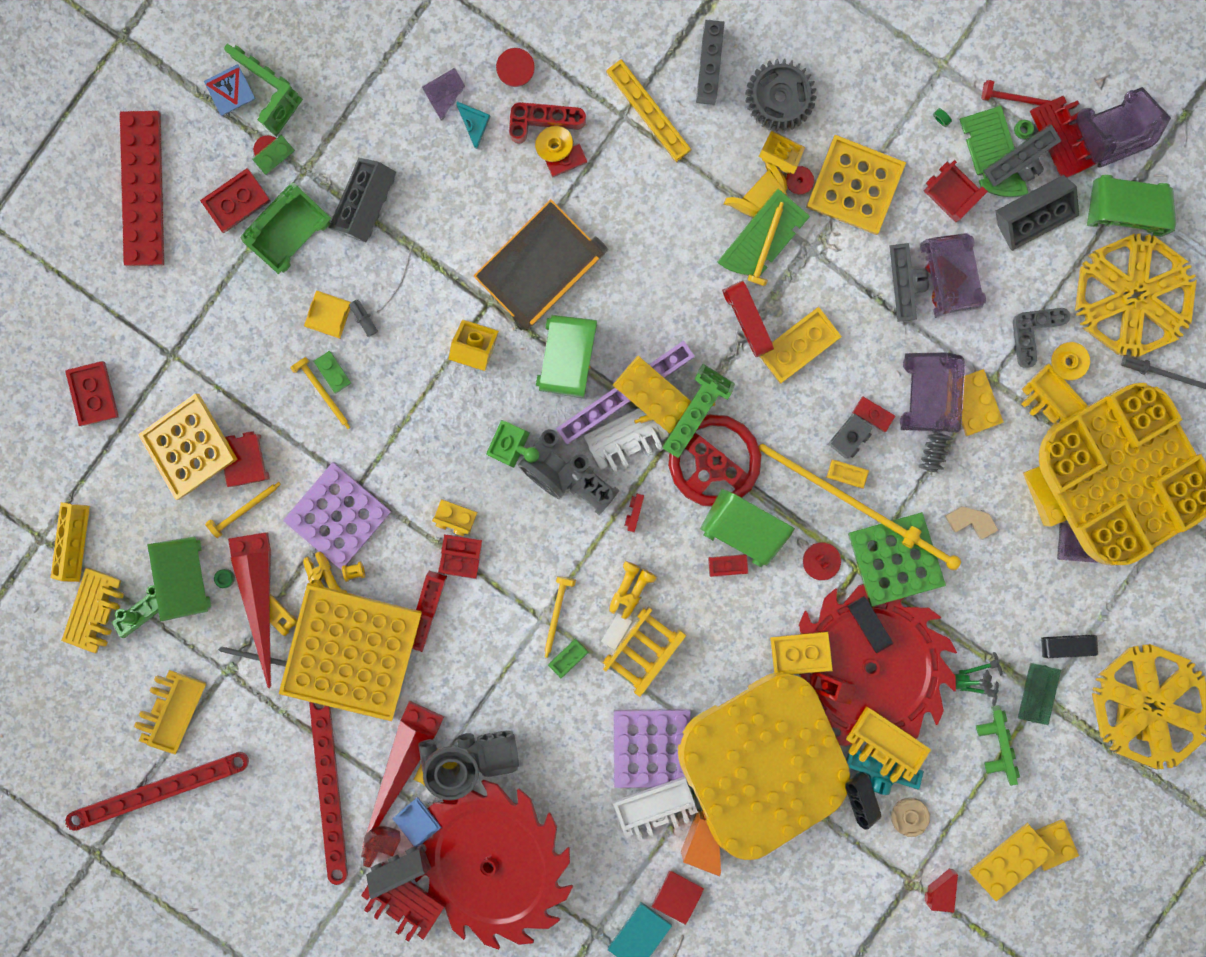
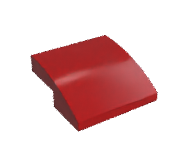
[438,534,482,579]
[651,871,704,925]

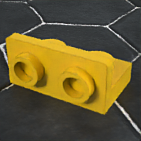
[432,499,478,536]

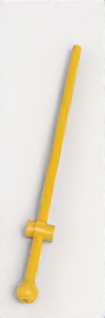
[759,444,961,570]

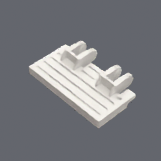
[584,408,669,473]
[613,776,698,840]

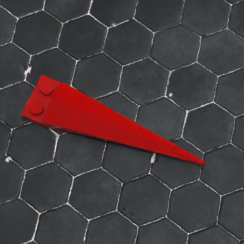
[228,532,272,689]
[362,701,445,849]

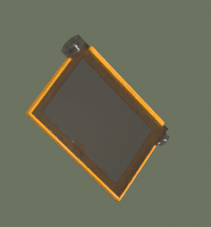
[473,199,609,331]

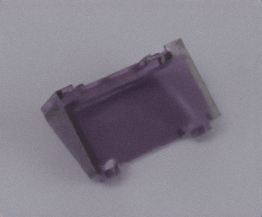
[1076,87,1171,168]
[920,233,986,318]
[900,352,965,433]

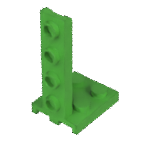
[224,43,303,137]
[662,364,735,458]

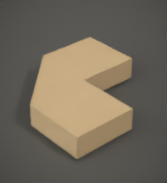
[945,506,998,540]

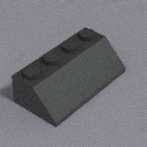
[329,157,396,243]
[995,175,1079,251]

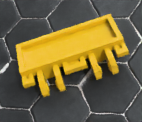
[1021,364,1088,432]
[61,568,124,654]
[134,670,206,755]
[846,707,931,783]

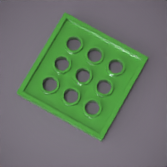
[848,512,946,607]

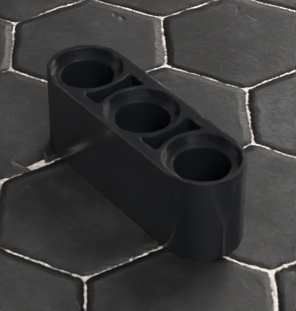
[847,596,893,654]
[1041,635,1098,658]
[845,772,881,830]

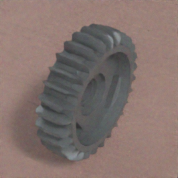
[745,58,817,132]

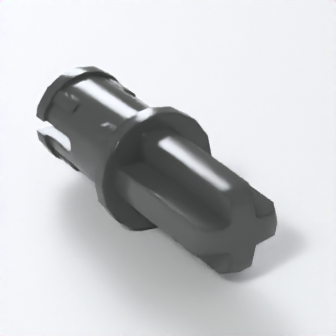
[349,299,378,337]

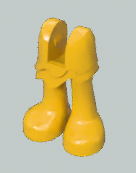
[303,551,348,593]
[609,561,657,620]

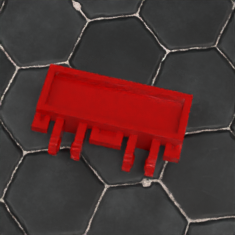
[1030,95,1101,178]
[361,862,446,942]

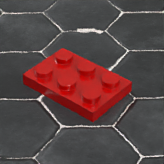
[200,168,271,233]
[65,361,119,427]

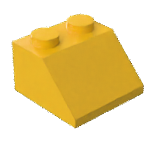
[448,319,499,371]

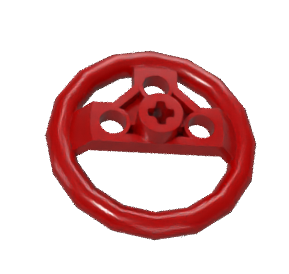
[668,414,762,507]

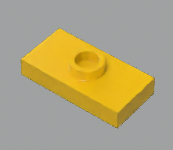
[826,459,869,489]

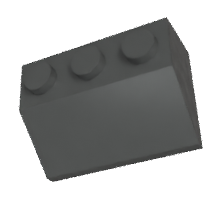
[366,846,432,899]

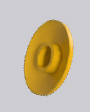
[535,126,573,162]
[1051,342,1090,380]

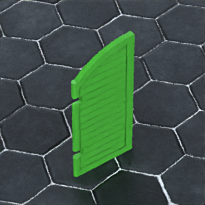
[959,106,1029,197]
[717,189,810,276]

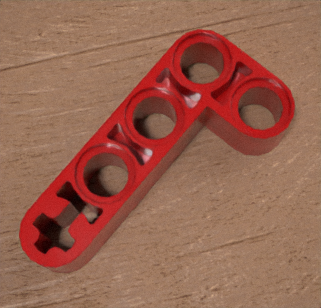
[509,102,586,144]
[722,281,774,358]

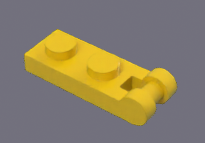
[270,594,298,636]

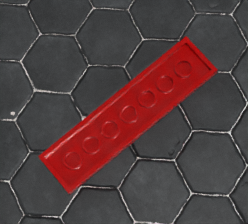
[120,111,164,266]

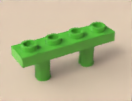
[112,585,158,638]
[976,705,1020,786]

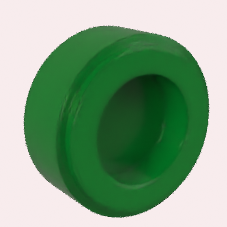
[933,108,952,127]
[214,569,235,588]

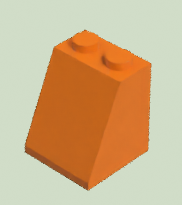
[681,809,721,877]

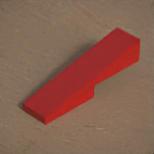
[412,570,447,652]

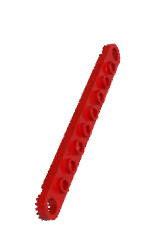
[309,702,348,885]
[65,752,249,831]

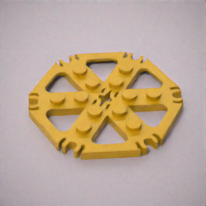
[1075,233,1197,357]
[1092,644,1206,770]

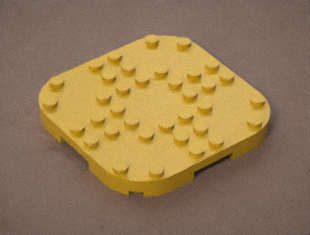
[1039,383,1206,566]
[678,672,850,860]

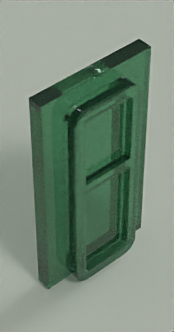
[1018,663,1061,726]

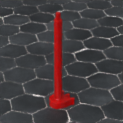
[981,80,1064,108]

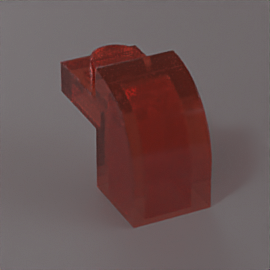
[361,826,401,868]

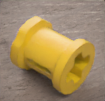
[342,561,365,582]

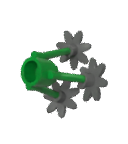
[954,652,1003,706]

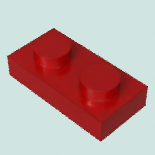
[624,493,645,533]
[708,554,748,577]

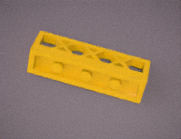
[50,502,90,582]

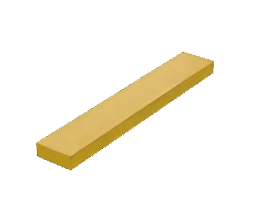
[606,59,692,163]

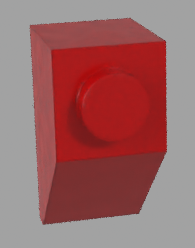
[810,672,857,705]
[925,868,958,913]

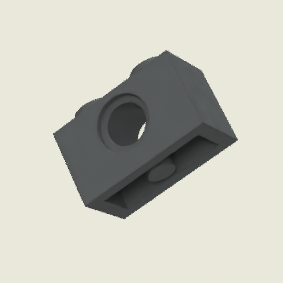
[828,414,873,459]

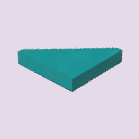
[456,101,491,149]

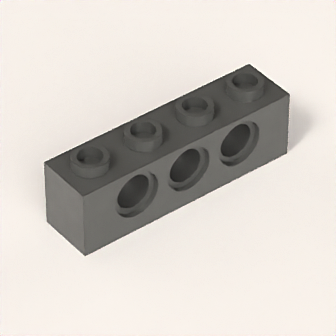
[696,20,725,105]

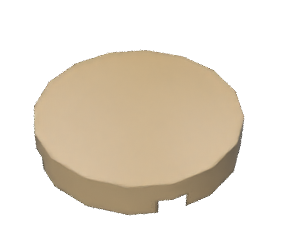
[891,798,930,837]

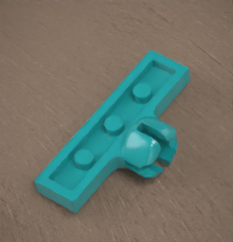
[846,748,924,795]

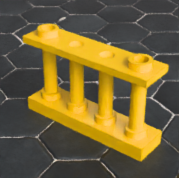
[602,606,686,697]

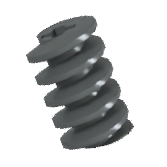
[919,431,953,474]

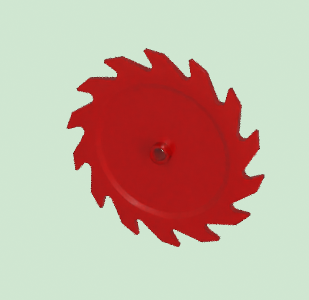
[799,584,957,753]
[411,779,573,950]

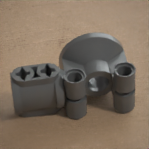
[518,429,620,515]
[418,731,519,800]

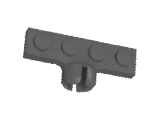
[983,124,1061,187]
[889,243,929,322]

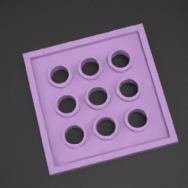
[283,462,392,570]
[614,709,691,788]

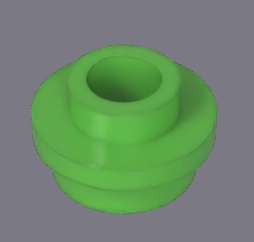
[1014,120,1034,139]

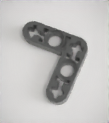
[1013,308,1071,368]

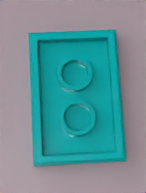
[607,902,672,957]

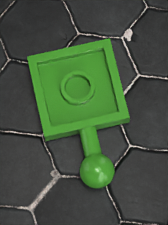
[486,420,539,468]

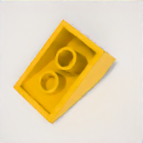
[1023,466,1067,527]

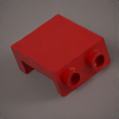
[923,159,988,222]
[224,431,270,487]

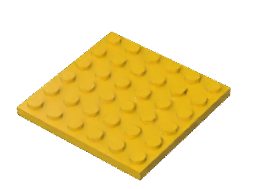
[279,583,422,721]

